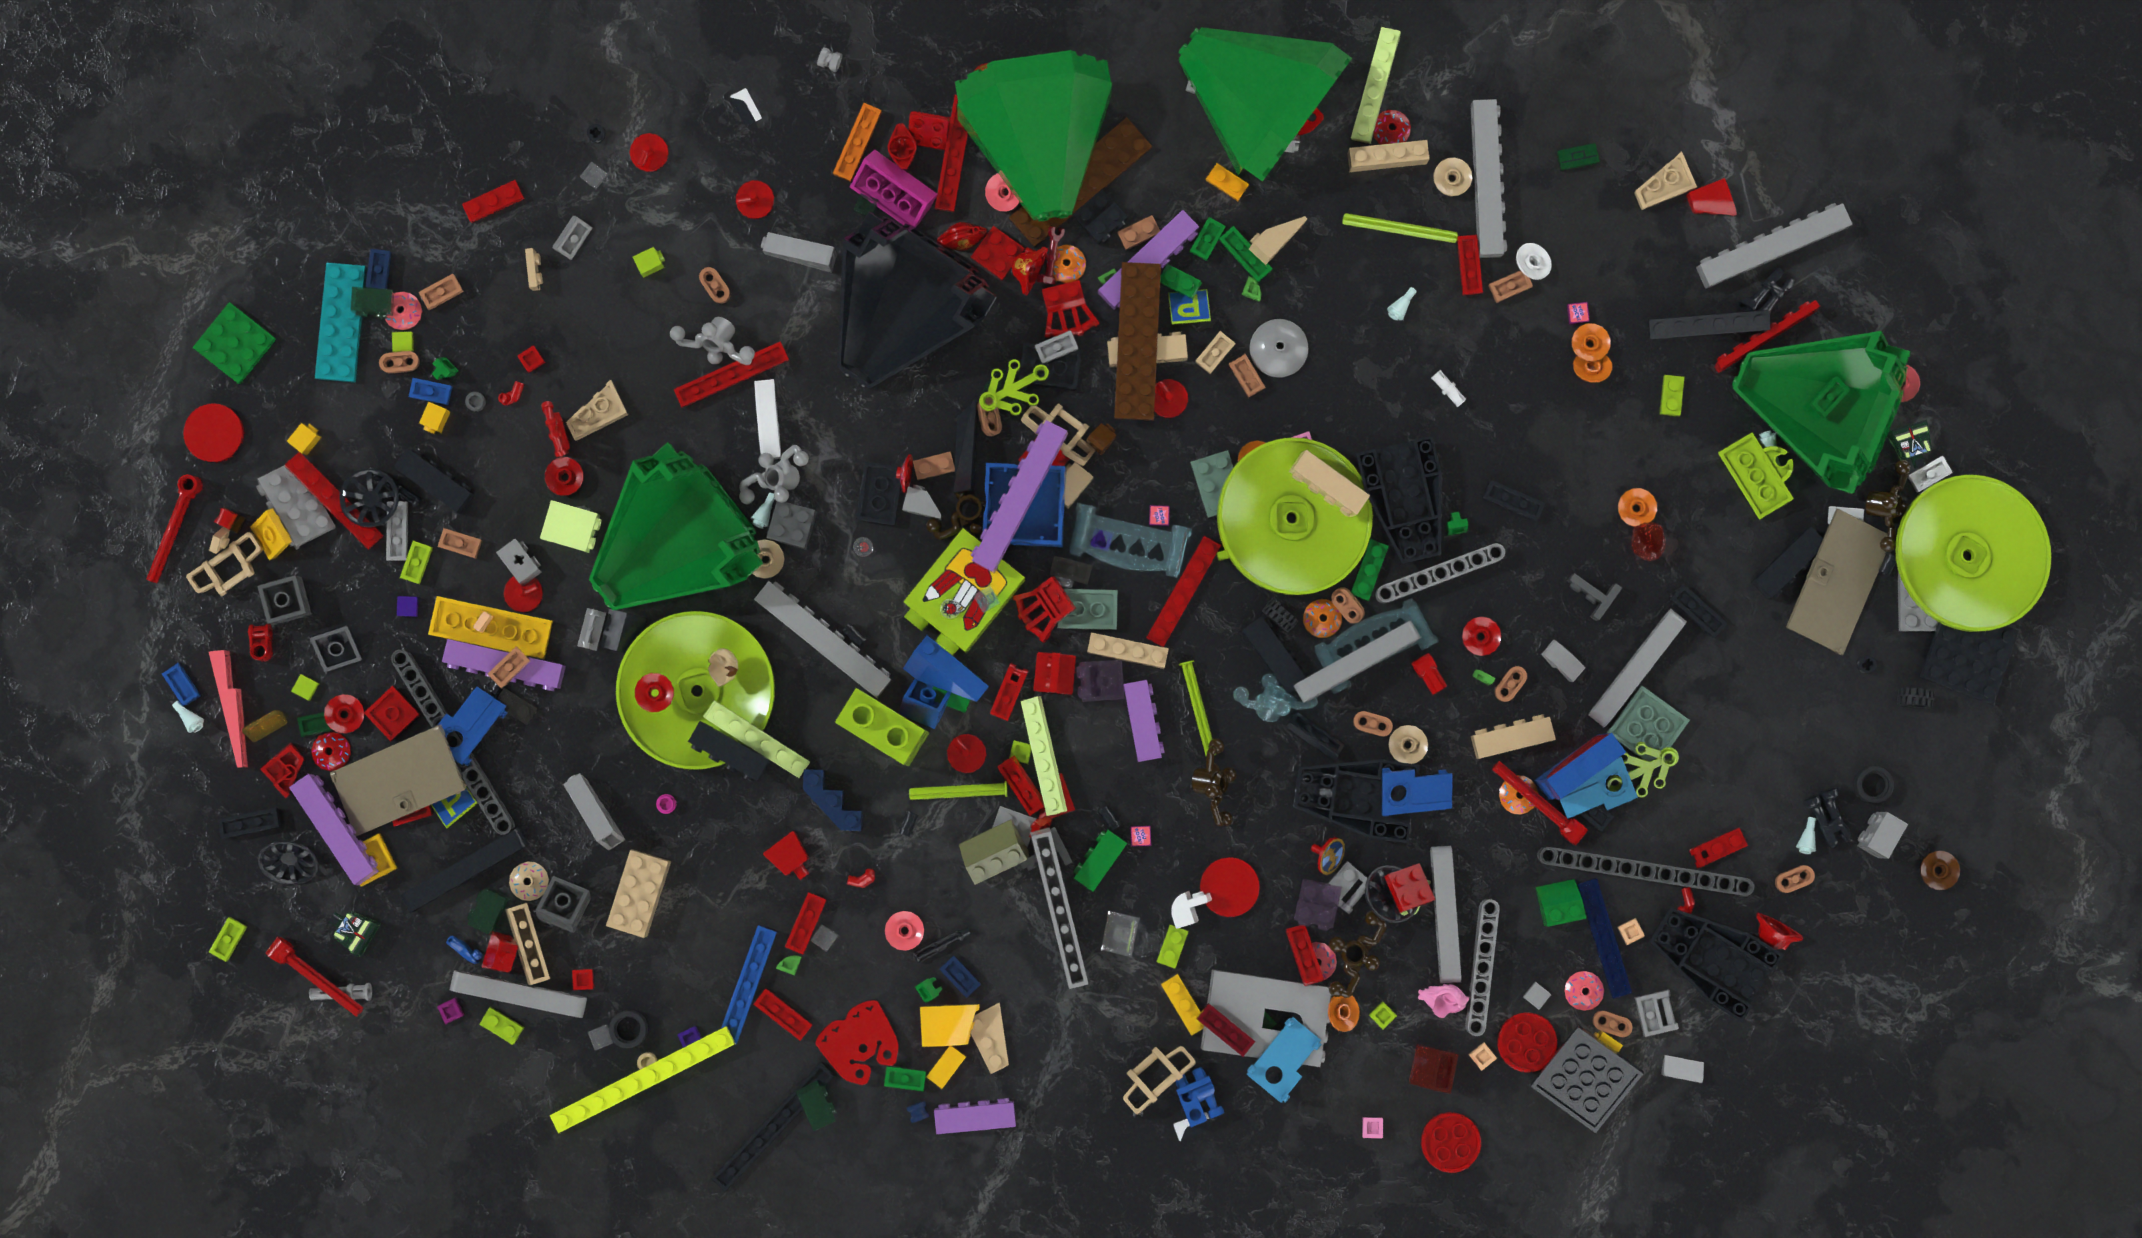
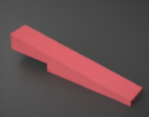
[209,650,248,768]

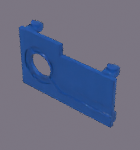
[438,686,508,766]
[1382,768,1452,816]

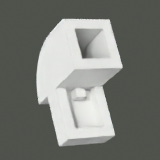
[1172,891,1212,929]

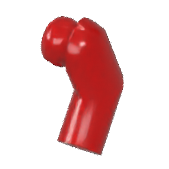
[498,381,524,405]
[847,869,875,888]
[1678,887,1695,914]

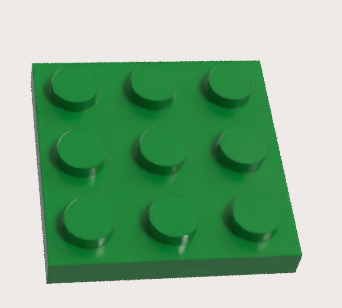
[192,302,276,384]

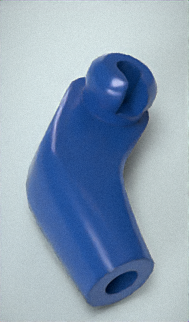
[446,936,483,964]

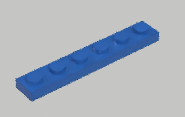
[721,925,777,1045]

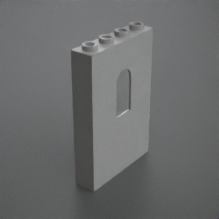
[1201,969,1333,1067]

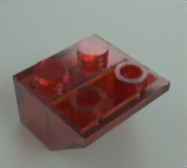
[1409,1044,1459,1094]

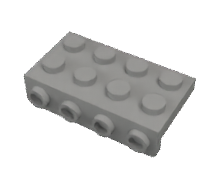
[256,465,335,550]

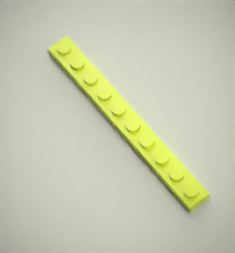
[550,1026,736,1133]

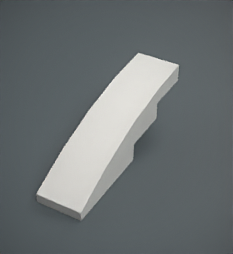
[754,379,781,459]

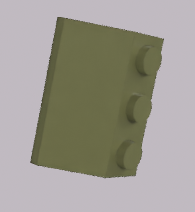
[959,819,1029,885]

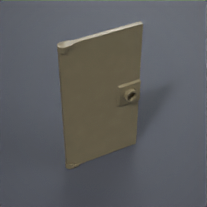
[1786,508,1888,655]
[330,724,466,836]

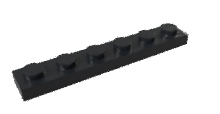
[1649,309,1770,339]

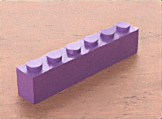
[1098,210,1199,310]
[442,639,566,691]
[289,774,379,885]

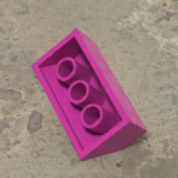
[850,150,938,228]

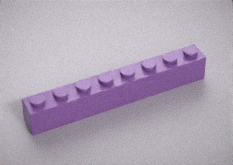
[971,420,1068,573]

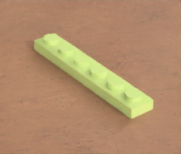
[1351,27,1401,144]
[1021,696,1067,816]
[703,700,810,778]

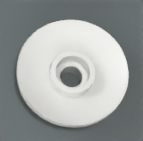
[1516,243,1551,280]

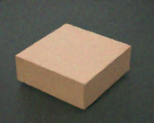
[473,611,494,633]
[1617,918,1645,945]
[1468,1042,1497,1071]

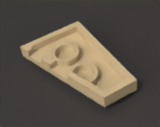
[1634,152,1697,210]
[566,380,628,441]
[970,1002,1009,1074]

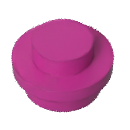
[656,794,676,814]

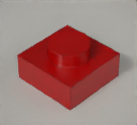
[517,345,545,373]
[1029,815,1052,839]
[572,969,594,990]

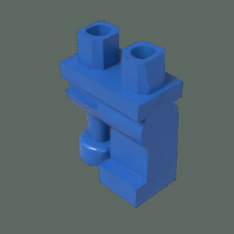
[1176,1067,1225,1127]

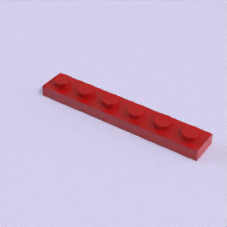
[935,94,968,213]
[1714,300,1820,373]
[673,341,789,408]
[285,452,383,550]
[1146,536,1221,647]

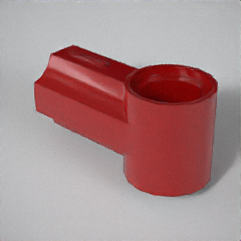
[1411,653,1447,695]

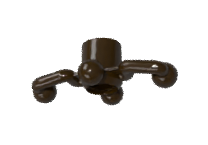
[1866,460,1911,552]
[926,493,986,540]
[1192,738,1237,827]
[1329,911,1387,998]

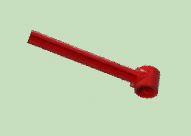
[146,474,203,583]
[1492,761,1588,846]
[266,936,364,1017]

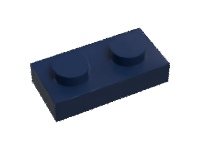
[366,249,392,291]
[939,956,981,998]

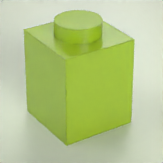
[633,247,665,278]

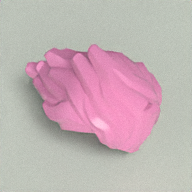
[1418,984,1469,1018]

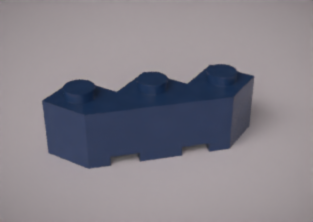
[803,769,863,831]

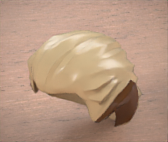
[708,648,738,687]

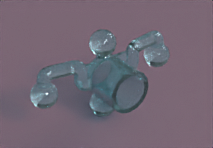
[1233,673,1318,722]

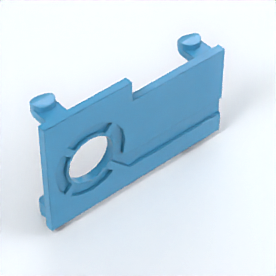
[1559,757,1638,819]
[1247,1017,1322,1103]

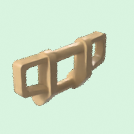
[1021,403,1095,466]
[186,532,263,597]
[1123,1046,1196,1115]

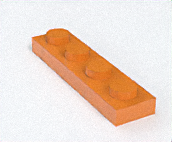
[833,103,882,182]

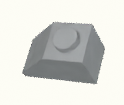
[902,485,942,520]

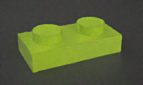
[1660,375,1684,416]
[400,541,433,584]
[209,917,248,962]
[1156,925,1189,968]
[479,1007,525,1045]

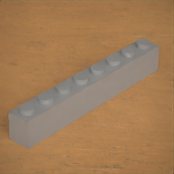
[1471,99,1507,258]
[1696,203,1853,289]
[754,581,892,699]
[1030,828,1088,989]

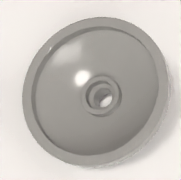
[1250,319,1308,378]

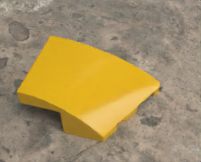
[920,1004,979,1047]

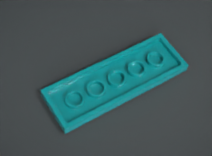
[315,263,367,382]

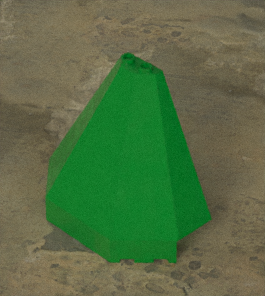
[1178,27,1352,182]
[955,50,1112,221]
[1732,331,1911,494]
[589,442,763,610]

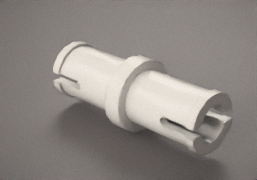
[1431,370,1466,407]

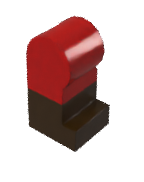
[214,508,247,534]

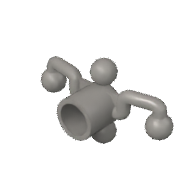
[670,317,755,365]
[739,445,809,504]

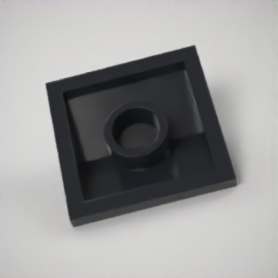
[599,609,648,653]
[310,624,362,672]

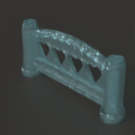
[1069,503,1192,578]
[1314,598,1439,694]

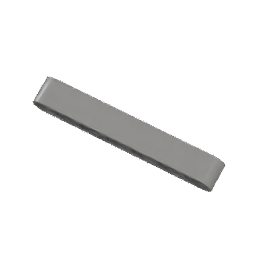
[1375,543,1505,604]
[1588,609,1687,727]
[1294,621,1421,703]
[1430,846,1461,984]
[1465,899,1500,1036]
[450,970,587,1018]

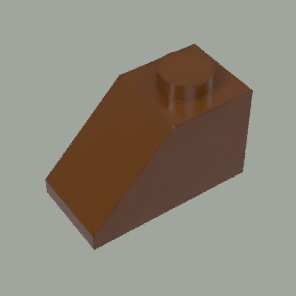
[1087,423,1117,455]

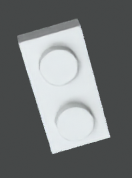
[1908,456,1953,493]

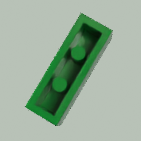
[1073,830,1127,892]

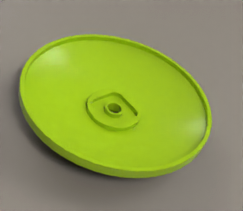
[1217,438,1373,595]
[1895,475,2051,632]
[616,611,775,770]

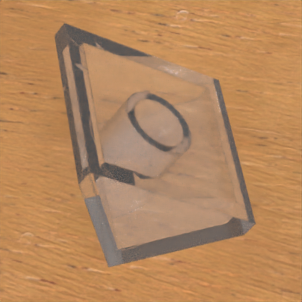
[1101,911,1139,957]

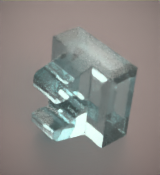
[973,586,1000,613]

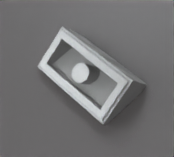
[552,216,592,260]
[1661,1055,1704,1083]

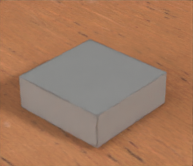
[1523,982,1551,1010]

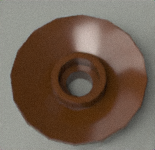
[1920,851,1960,890]

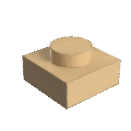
[209,527,230,554]

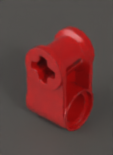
[248,624,273,662]

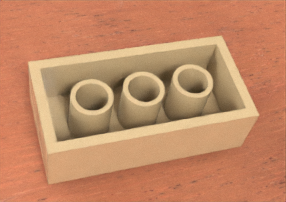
[606,850,671,938]

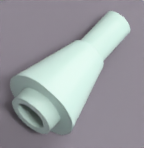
[1387,287,1416,320]
[1757,431,1780,465]
[750,493,775,529]
[172,701,204,733]
[1796,817,1816,854]

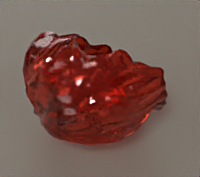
[1631,522,1666,561]

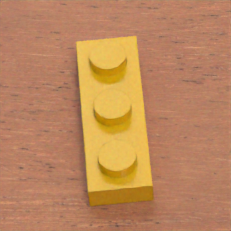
[1161,974,1204,1036]

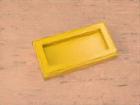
[926,1046,966,1089]

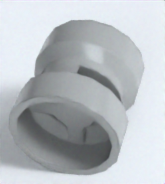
[817,47,842,72]

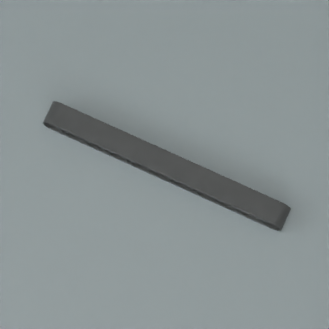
[391,650,515,835]
[1537,847,1754,896]

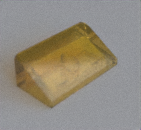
[242,710,287,742]

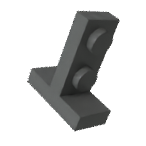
[1567,573,1622,621]
[1020,827,1072,871]

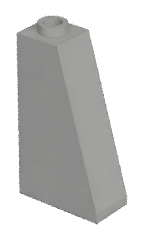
[761,232,837,273]
[563,774,625,850]

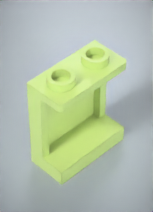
[540,500,602,553]

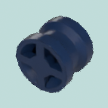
[906,1101,930,1123]

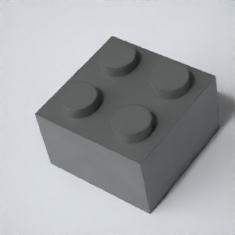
[766,502,817,550]
[258,575,312,625]
[536,876,591,933]

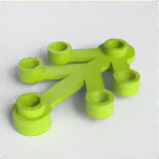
[979,359,1049,416]
[1607,742,1679,797]

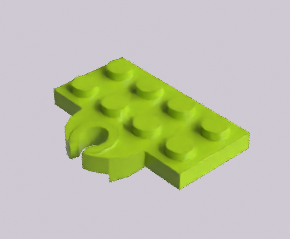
[1718,432,1794,520]

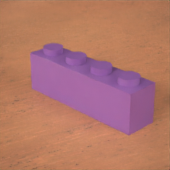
[1123,680,1164,762]
[934,1098,1016,1134]

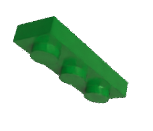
[1219,226,1273,283]
[1351,539,1389,601]

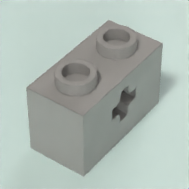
[496,539,541,586]

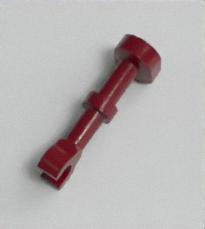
[1037,226,1065,285]

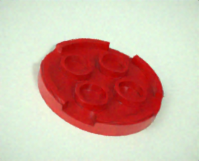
[183,404,244,463]
[1200,857,1259,917]
[1497,1012,1558,1073]
[1421,1112,1481,1173]

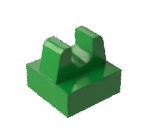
[432,357,459,380]
[1446,512,1469,536]
[915,977,942,1003]

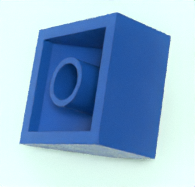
[899,679,951,729]

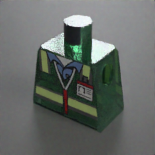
[1887,420,1932,469]
[329,911,381,957]

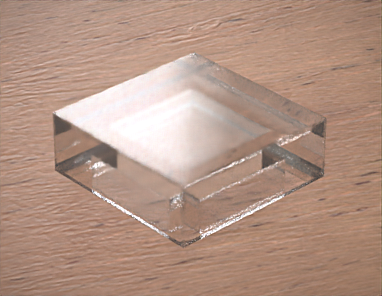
[580,161,608,189]
[810,924,838,952]
[588,1024,614,1050]

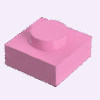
[1362,1117,1383,1138]

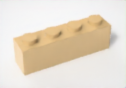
[1347,140,1429,172]
[1107,332,1188,368]
[1289,450,1370,517]
[1087,633,1169,669]
[1471,714,1556,759]
[505,903,550,985]

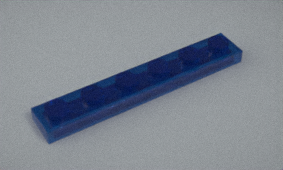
[1577,878,1632,999]

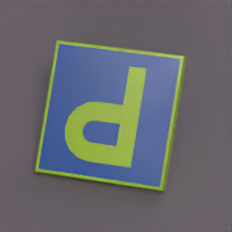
[1168,289,1211,324]
[431,786,477,828]

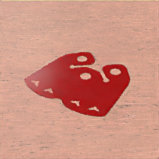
[815,1000,899,1085]

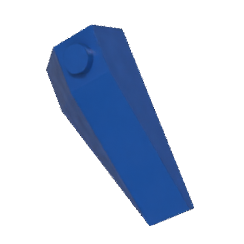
[903,635,989,702]

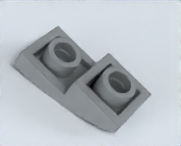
[1541,640,1585,682]

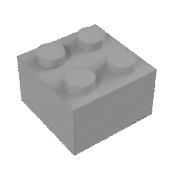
[1857,812,1908,859]

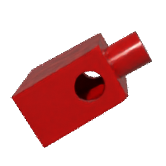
[763,831,809,880]
[482,931,518,973]

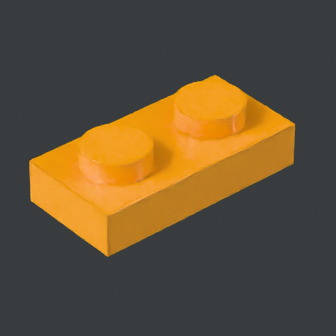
[1206,163,1249,202]

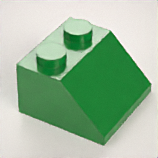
[1535,879,1586,927]

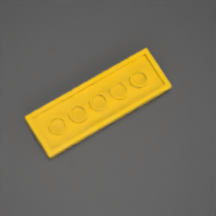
[428,596,553,659]

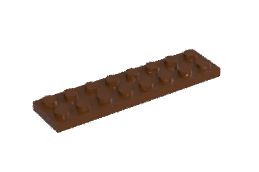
[1009,117,1152,248]
[1114,262,1161,421]

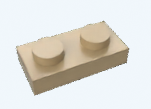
[525,248,543,291]
[1195,331,1235,374]

